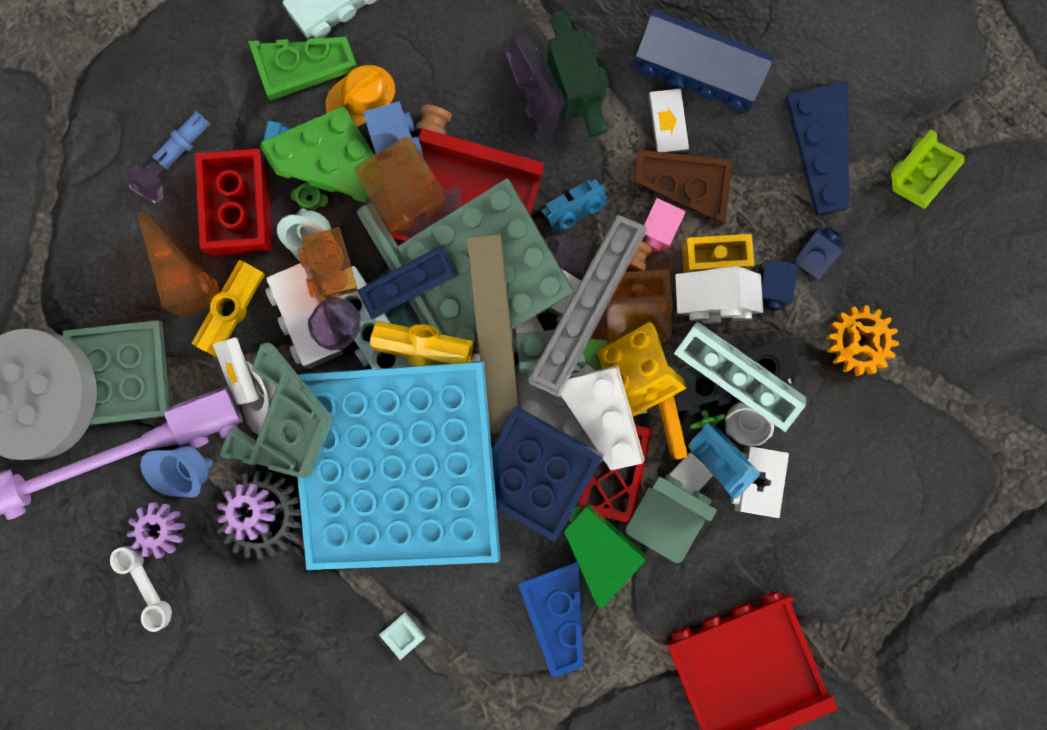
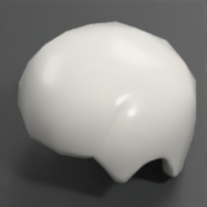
[725,401,775,447]

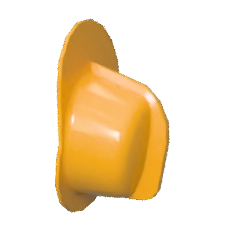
[325,65,395,127]

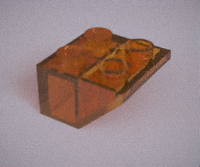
[604,269,673,345]

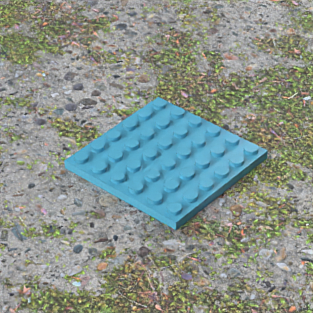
[298,361,501,570]

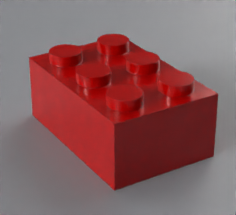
[195,149,273,256]

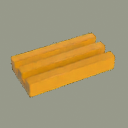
[658,395,688,460]

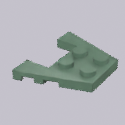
[220,343,334,478]

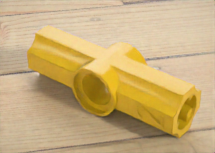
[191,260,265,357]
[370,321,474,366]

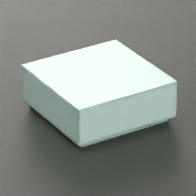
[379,612,426,660]

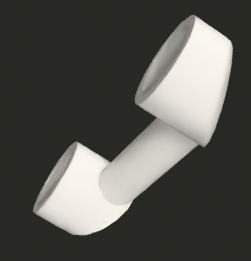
[110,546,172,632]

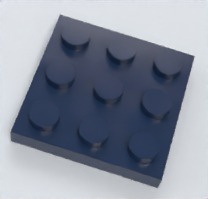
[492,406,604,542]

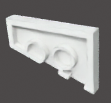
[560,365,645,470]

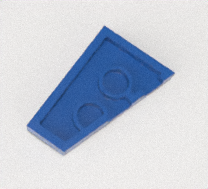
[518,561,583,678]

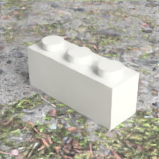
[265,263,344,369]

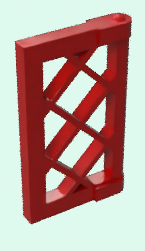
[578,425,653,524]

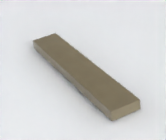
[467,234,519,434]

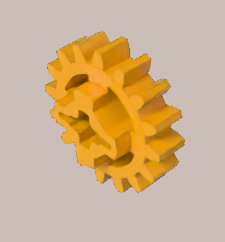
[826,305,899,376]

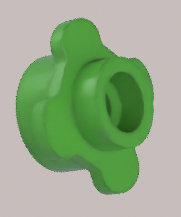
[291,182,328,211]

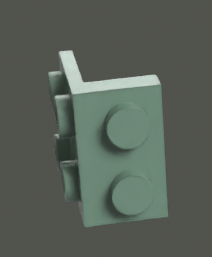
[625,474,717,563]

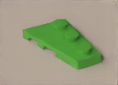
[248,37,357,101]

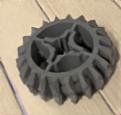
[214,471,302,559]

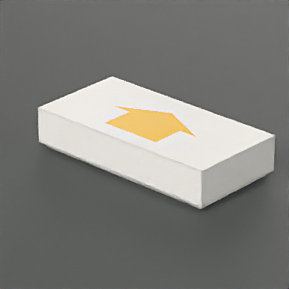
[649,88,689,154]
[213,337,259,405]

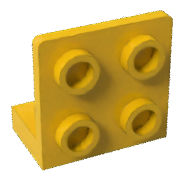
[597,322,687,417]

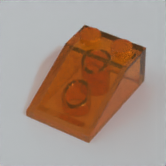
[138,212,220,317]

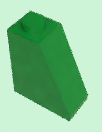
[564,503,646,609]

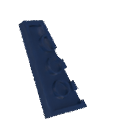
[785,81,849,217]

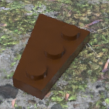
[634,150,733,224]

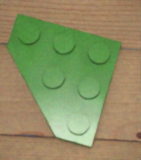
[260,106,387,202]

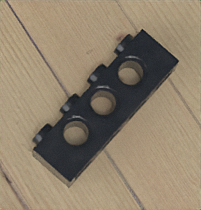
[674,337,803,417]

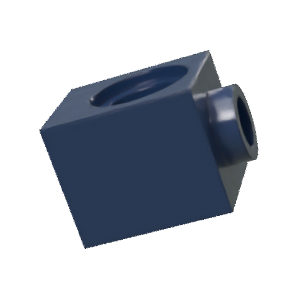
[758,259,798,310]

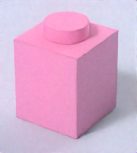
[642,198,686,252]

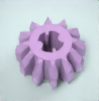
[217,484,276,540]
[126,502,186,558]

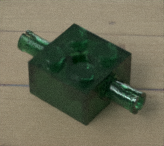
[547,11,609,137]

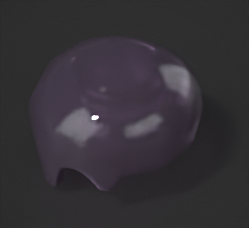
[307,297,362,351]

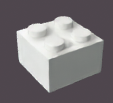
[675,266,763,324]

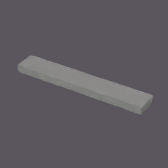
[528,214,647,397]

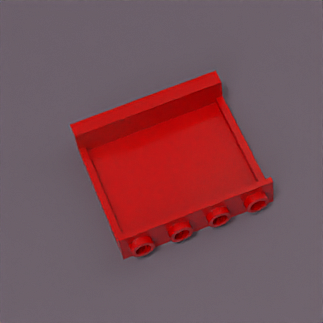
[390,128,544,246]
[665,591,838,730]

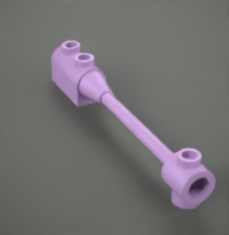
[0,385,243,520]

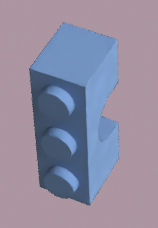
[363,101,432,206]

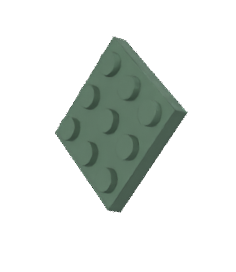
[63,320,170,425]

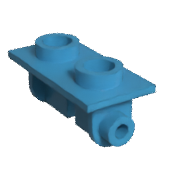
[541,179,608,235]

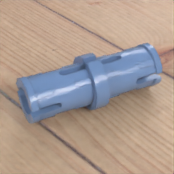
[152,110,211,170]

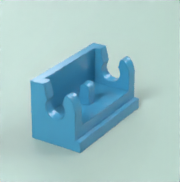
[688,423,761,499]

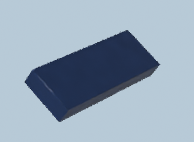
[357,245,458,319]

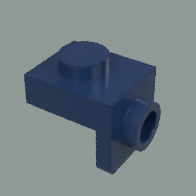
[793,225,844,280]

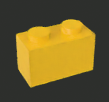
[682,234,754,273]

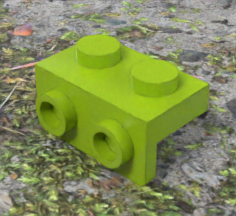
[891,130,964,209]

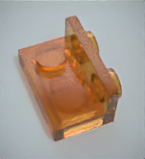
[297,227,357,306]

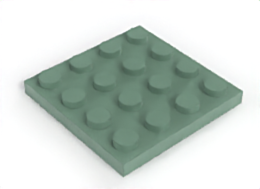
[397,178,575,353]

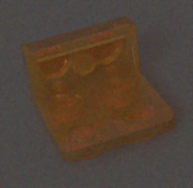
[355,137,446,232]

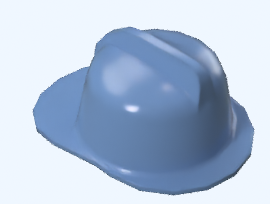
[140,446,213,498]

